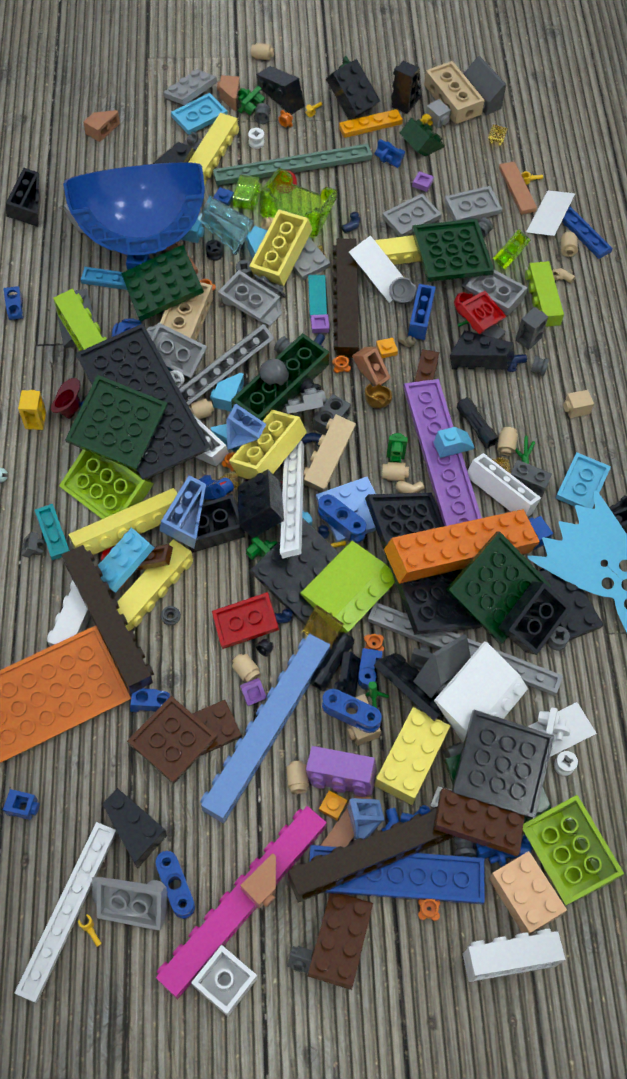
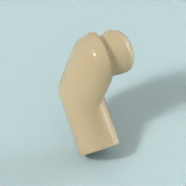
[552,268,576,284]
[396,481,424,493]

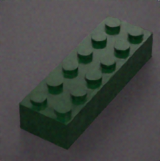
[231,333,330,421]

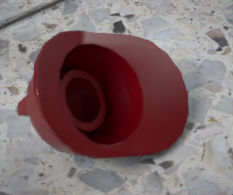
[51,378,81,419]

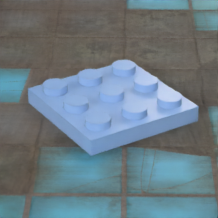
[316,477,376,542]

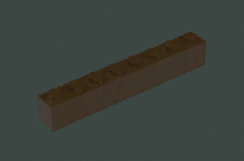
[333,238,359,358]
[61,545,154,694]
[288,806,456,903]

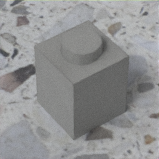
[426,99,451,128]

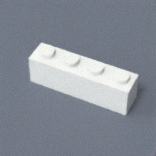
[467,453,541,517]
[47,580,91,646]

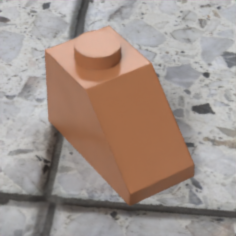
[217,75,240,111]
[83,110,120,142]
[352,347,391,386]
[240,853,276,909]

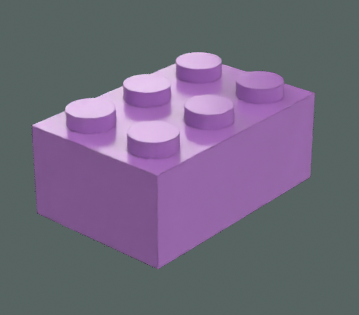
[306,746,377,797]

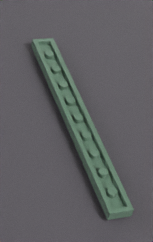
[213,144,372,186]

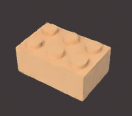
[489,851,567,935]

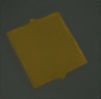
[302,605,344,648]

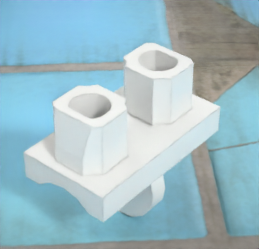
[536,707,571,751]

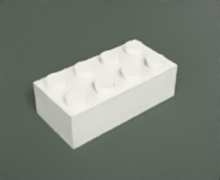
[463,929,565,982]

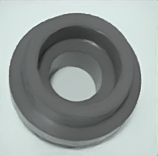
[161,606,181,625]

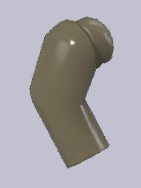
[397,326,416,348]

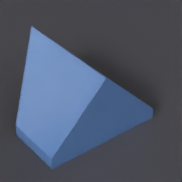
[226,404,266,450]
[347,798,385,840]

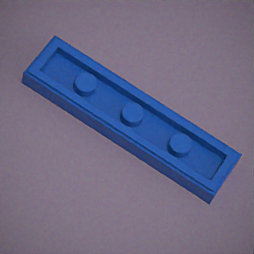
[562,206,613,259]

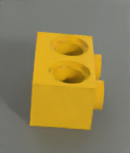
[18,390,46,430]

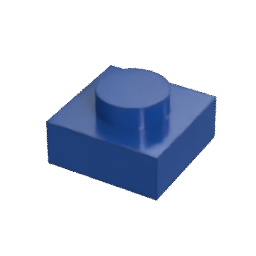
[213,187,235,208]

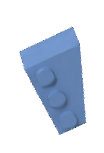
[160,475,206,549]

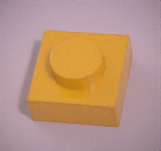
[376,337,398,358]
[319,790,348,821]

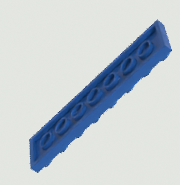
[309,845,485,904]

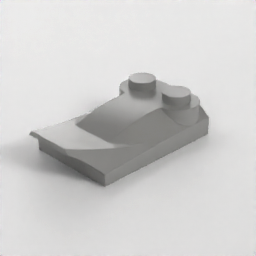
[218,270,282,326]
[462,270,528,315]
[147,322,207,379]
[92,877,167,931]

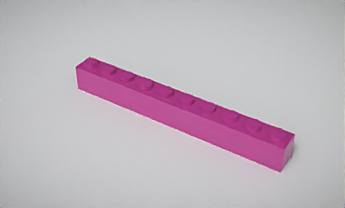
[156,806,327,1000]

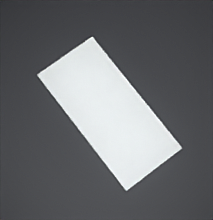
[527,191,575,236]
[349,235,404,303]
[527,702,597,757]

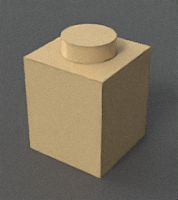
[563,390,594,418]

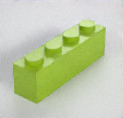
[525,261,564,327]

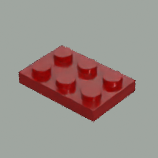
[457,290,507,335]
[212,592,280,649]

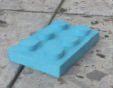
[171,93,228,135]
[556,452,611,509]
[97,527,155,593]

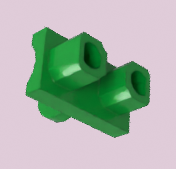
[238,86,265,116]
[386,433,408,463]
[246,536,278,563]

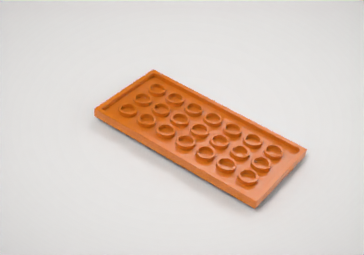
[0,625,131,763]

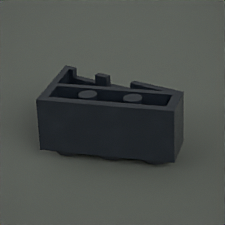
[450,330,514,370]

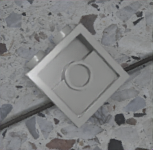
[285,388,326,414]

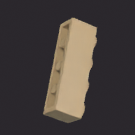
[303,414,356,492]

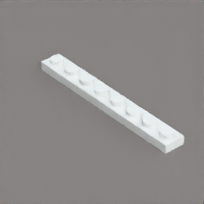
[280,441,304,558]
[15,822,117,1003]

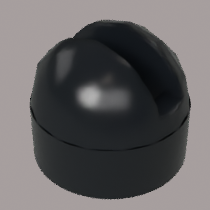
[256,639,274,657]

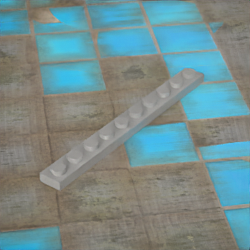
[368,602,563,696]

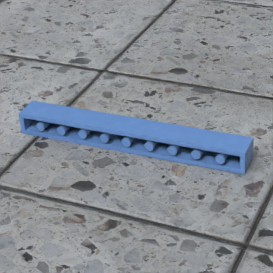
[200,633,330,823]

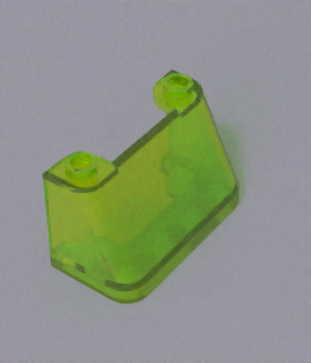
[260,168,338,237]

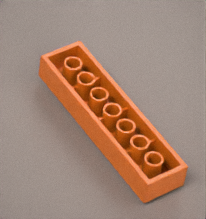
[384,509,540,584]

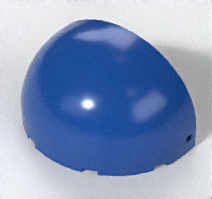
[63,162,205,255]

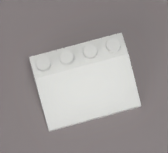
[434,642,528,742]

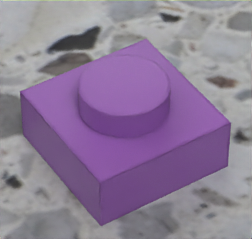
[412,171,434,192]
[311,314,329,333]
[240,678,267,706]

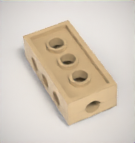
[424,61,484,125]
[160,282,213,341]

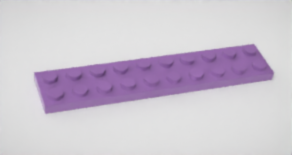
[403,379,482,526]

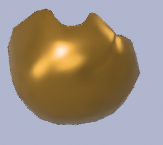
[365,383,392,409]

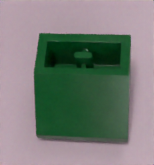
[399,118,445,156]

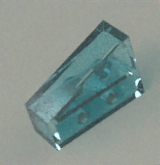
[198,195,254,255]

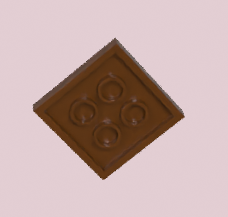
[127,696,217,784]

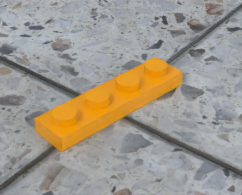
[339,109,403,138]

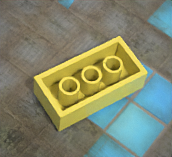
[249,209,313,286]
[229,410,307,480]
[374,707,450,805]

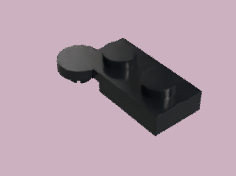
[334,651,361,697]

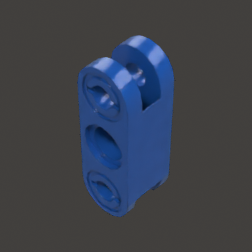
[318,494,367,543]
[322,689,382,733]
[155,851,195,919]

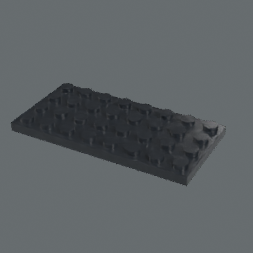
[76,323,211,480]
[365,492,482,635]

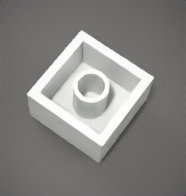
[191,945,257,1017]

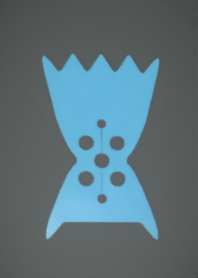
[527,490,627,632]

